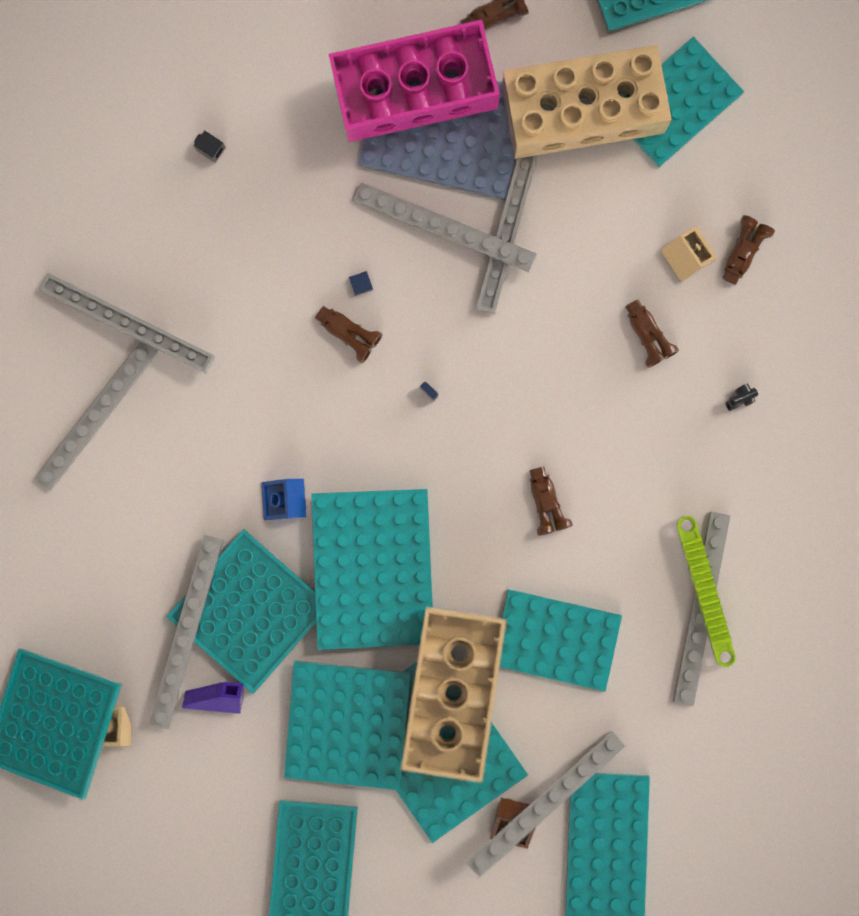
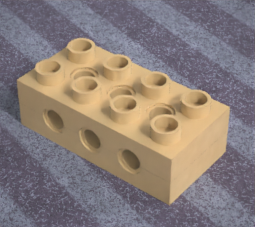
[501,45,672,159]
[401,607,506,782]

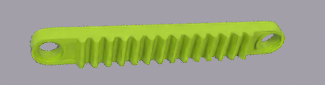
[676,516,736,667]

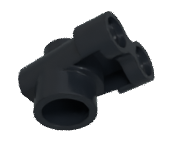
[725,383,758,411]

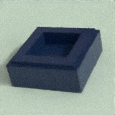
[349,271,373,296]
[420,381,438,401]

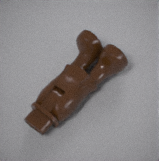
[460,0,529,29]
[722,215,775,285]
[625,299,679,368]
[315,306,383,363]
[530,466,573,536]

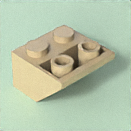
[660,226,717,282]

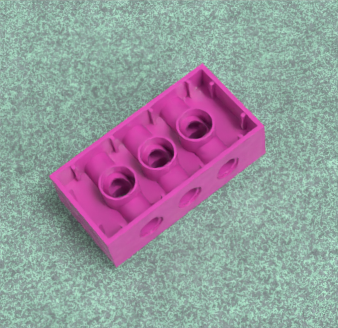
[329,20,500,143]

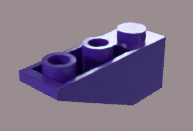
[182,682,244,714]

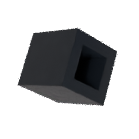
[194,130,226,163]

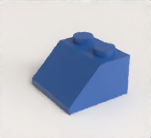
[261,479,306,521]

